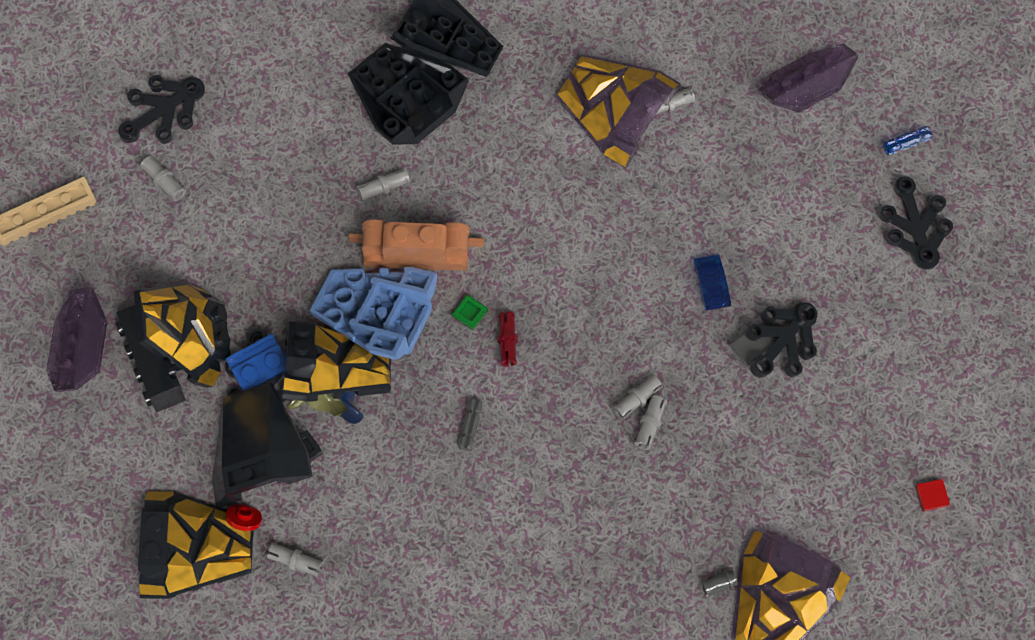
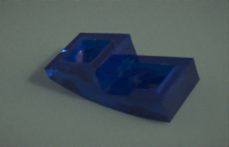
[694,255,731,311]

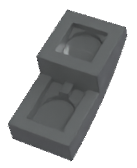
[731,317,780,367]

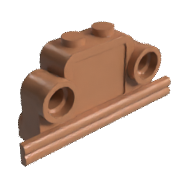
[349,220,484,271]

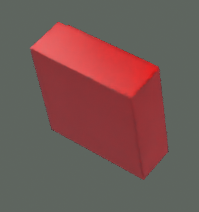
[915,479,950,512]

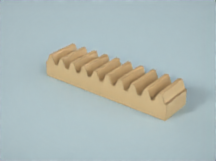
[0,176,97,246]

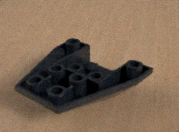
[390,0,504,77]
[348,43,469,145]
[212,382,313,507]

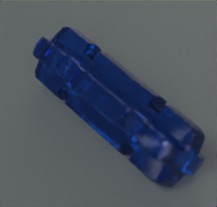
[883,126,932,155]

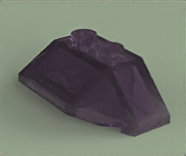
[758,43,858,113]
[46,287,108,392]

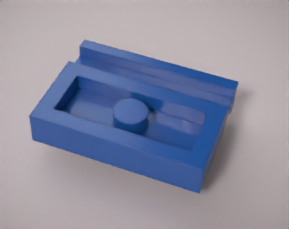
[225,334,286,391]

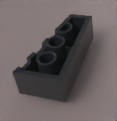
[115,305,186,413]

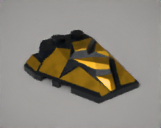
[134,282,231,388]
[282,321,391,402]
[138,491,254,599]

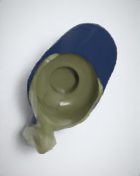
[286,391,364,424]

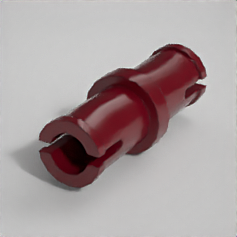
[497,312,518,367]

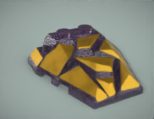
[555,54,681,169]
[731,531,850,640]

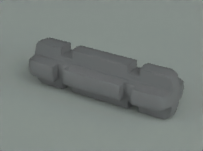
[458,399,483,451]

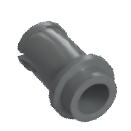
[701,569,738,597]

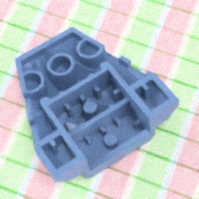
[310,267,437,360]

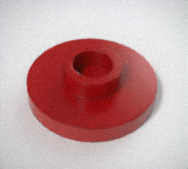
[225,504,262,531]

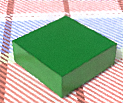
[452,295,488,331]

